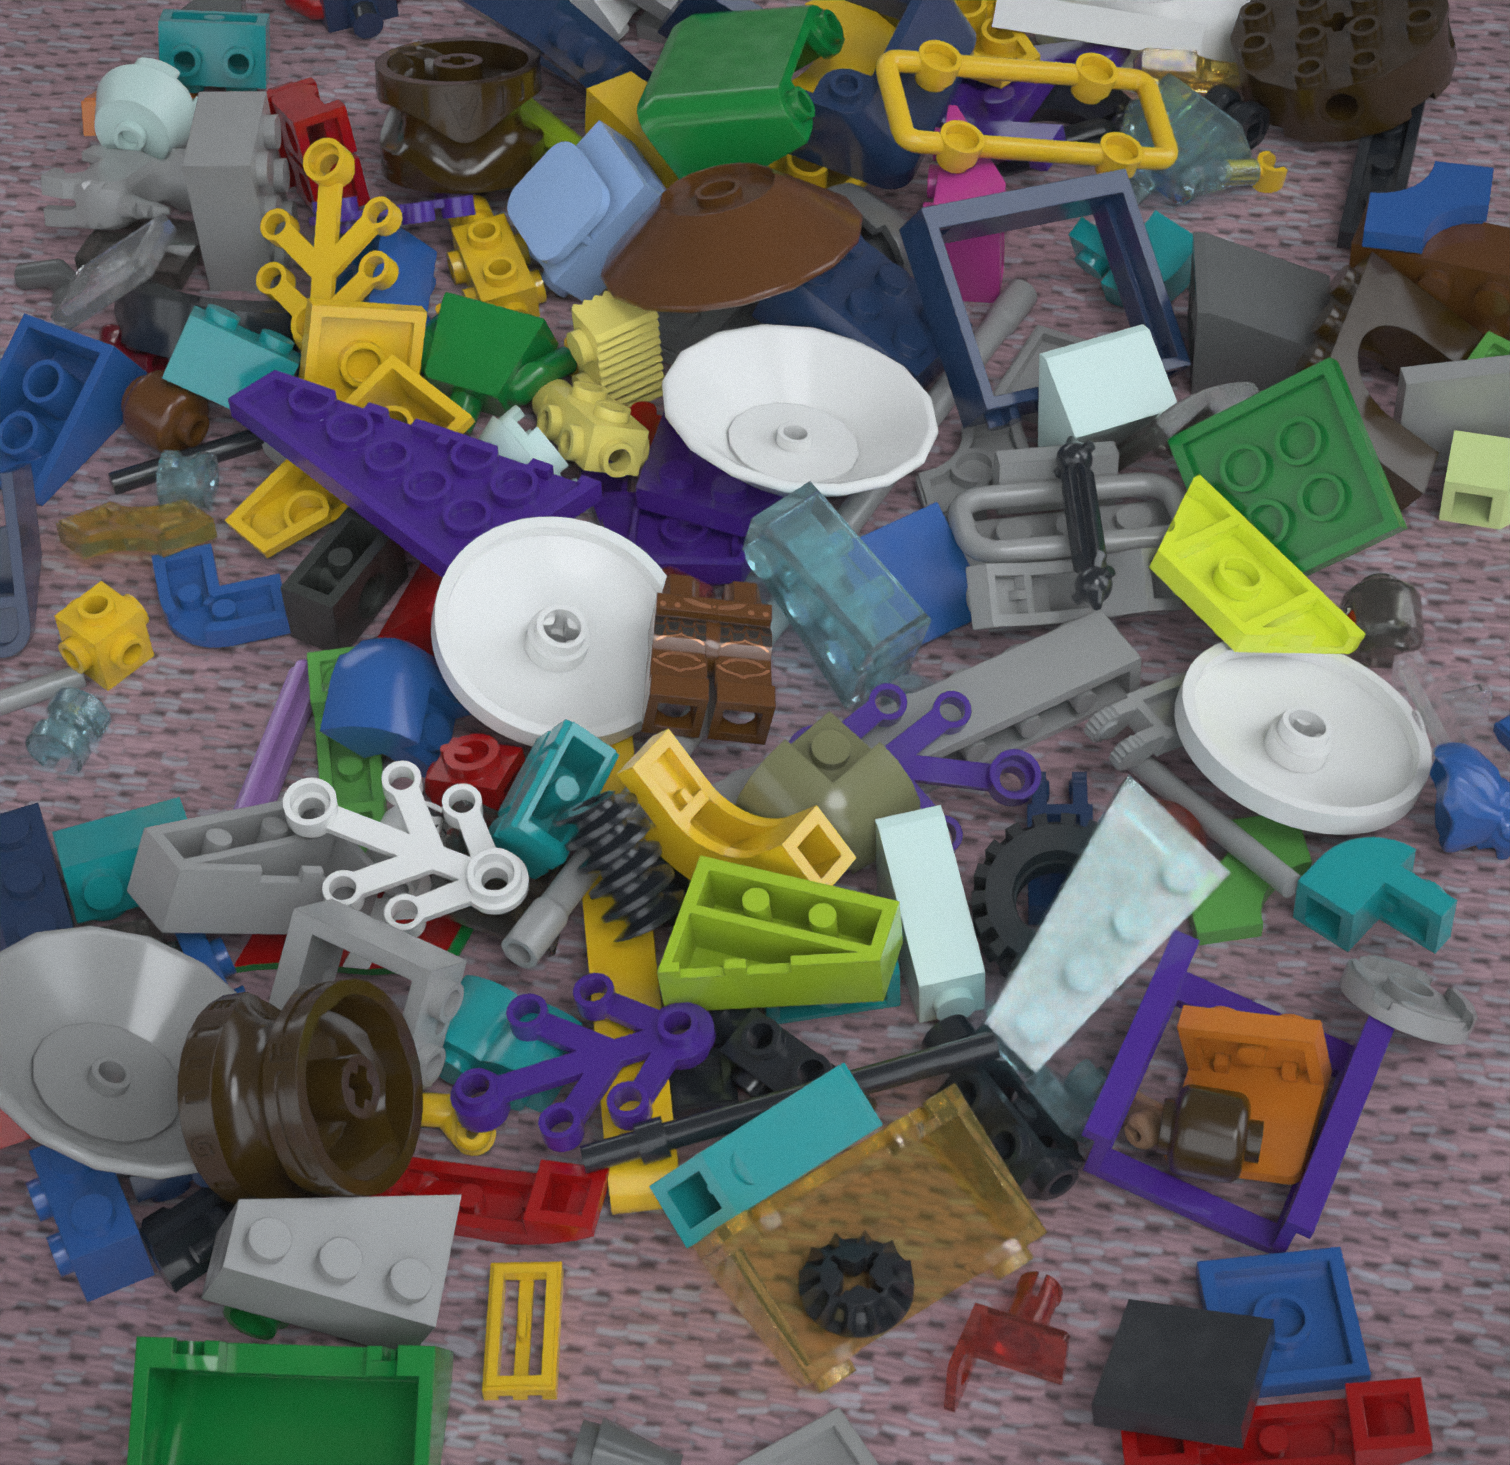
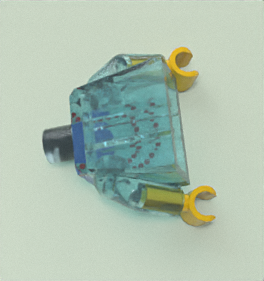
[1120,72,1288,206]

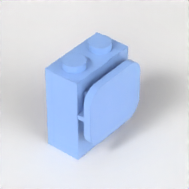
[507,120,666,301]

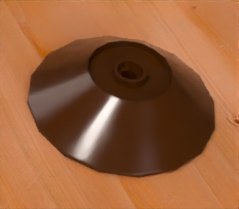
[600,163,863,313]

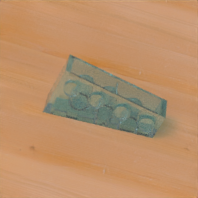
[976,775,1230,1079]

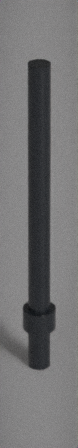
[580,1030,1001,1174]

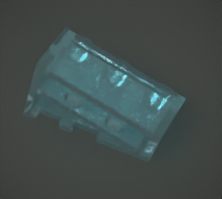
[742,481,931,714]

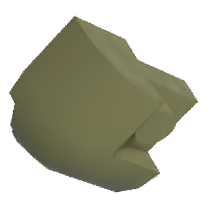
[735,711,920,875]

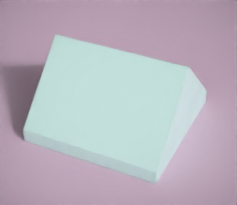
[1038,324,1179,447]

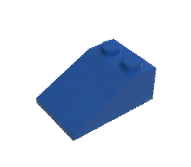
[0,313,147,506]

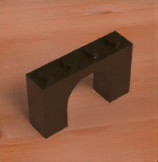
[1295,252,1482,512]

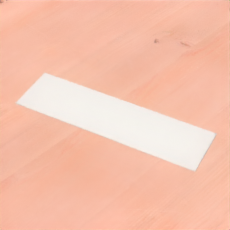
[992,0,1205,60]

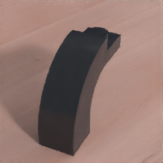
[114,275,298,358]

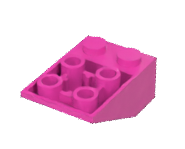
[923,105,1006,303]

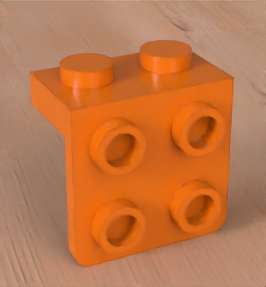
[1164,1005,1332,1185]

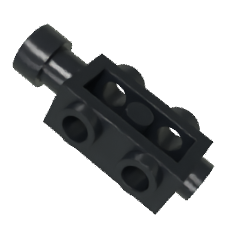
[707,1007,877,1111]
[921,1014,1086,1201]

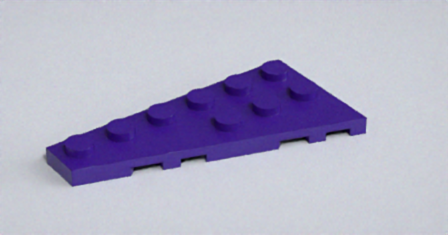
[228,370,603,578]

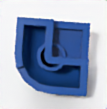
[320,638,472,778]

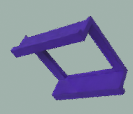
[1082,929,1395,1254]

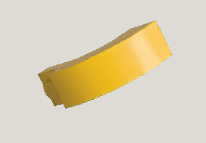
[616,729,856,886]

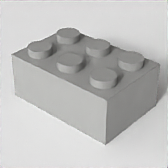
[182,91,298,291]

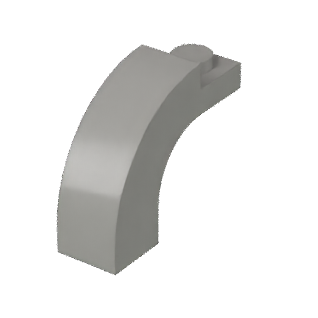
[966,548,1182,632]

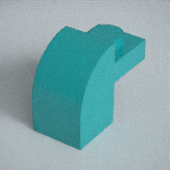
[1068,210,1193,308]
[1293,837,1458,954]

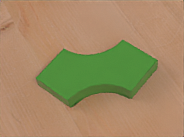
[1181,815,1312,946]

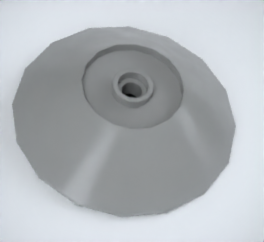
[0,926,237,1180]

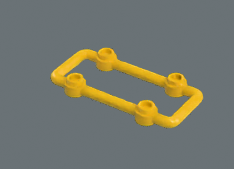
[876,40,1178,179]

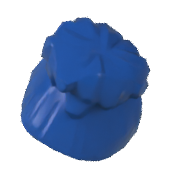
[1429,742,1510,860]

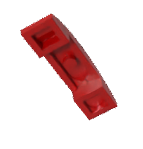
[322,1157,610,1245]
[1121,1377,1433,1465]

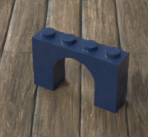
[457,0,652,97]

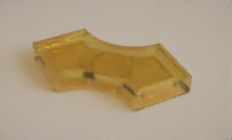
[1133,48,1240,93]
[56,499,218,560]

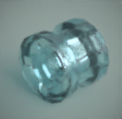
[157,450,219,511]

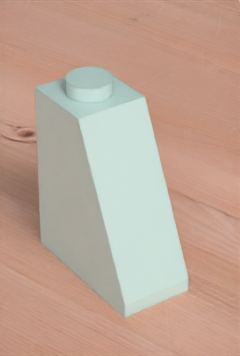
[875,805,985,1023]

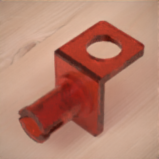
[944,1271,1070,1413]

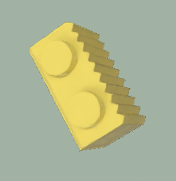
[566,291,665,407]

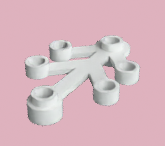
[283,760,529,937]

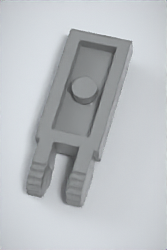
[1083,671,1187,772]

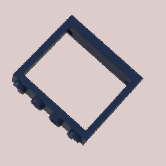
[899,168,1191,431]

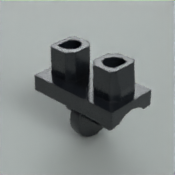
[138,1187,235,1293]

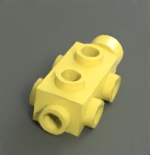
[532,379,649,478]

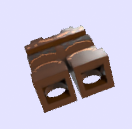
[641,574,776,745]

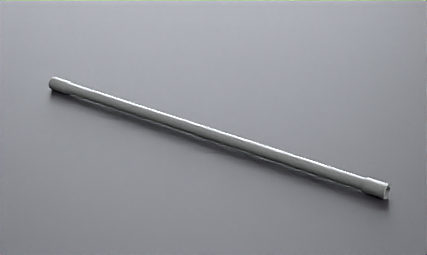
[501,279,1037,968]

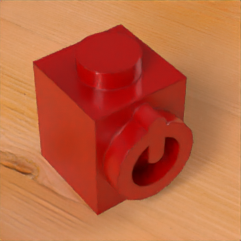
[425,734,525,827]

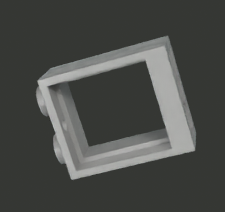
[269,899,467,1090]

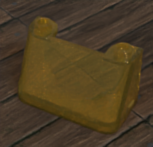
[693,1083,1048,1394]

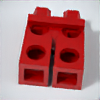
[266,77,370,212]

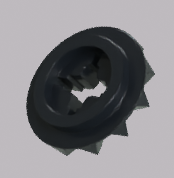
[798,1230,915,1338]

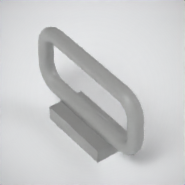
[948,441,1186,563]

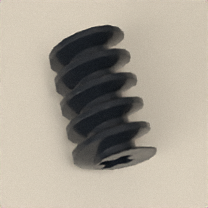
[552,790,686,942]

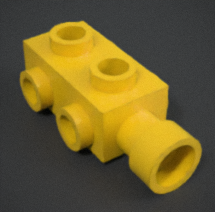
[446,195,547,317]

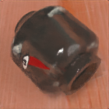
[1340,573,1425,668]

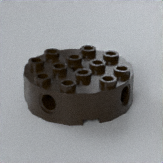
[1230,0,1458,142]

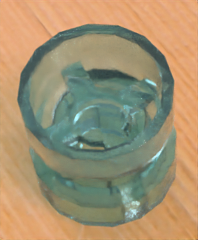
[25,687,112,775]

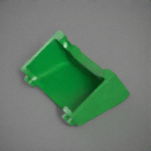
[637,5,845,179]
[127,1336,453,1465]

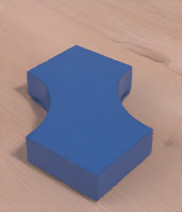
[1362,161,1494,254]

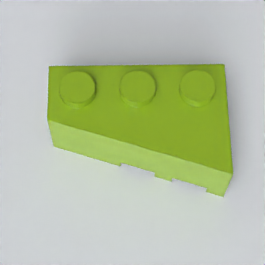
[657,855,903,1011]

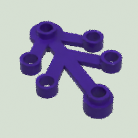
[308,193,478,234]
[789,683,1041,853]
[450,973,716,1152]

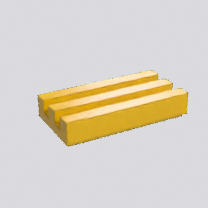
[482,1261,564,1401]

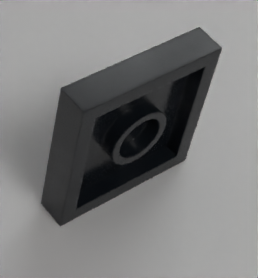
[1091,1299,1276,1449]

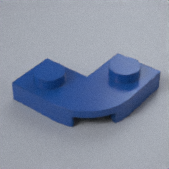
[151,543,291,648]

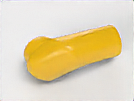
[421,1092,496,1156]

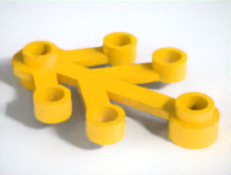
[256,138,402,351]

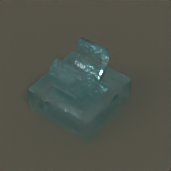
[1024,1059,1109,1147]

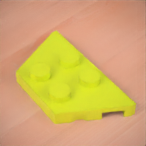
[1149,475,1366,654]

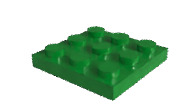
[1167,357,1408,577]

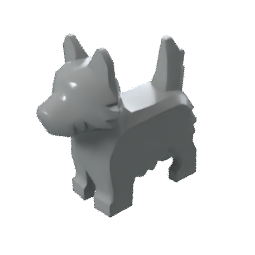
[41,145,192,230]

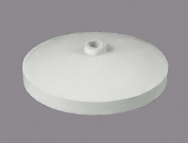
[431,517,667,747]
[1174,641,1432,835]

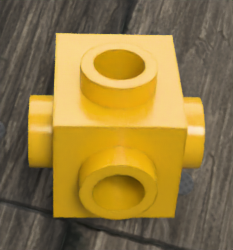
[54,581,154,691]

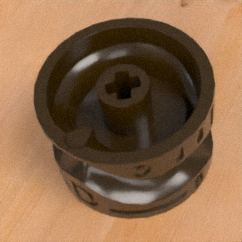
[375,37,545,194]
[177,978,423,1205]

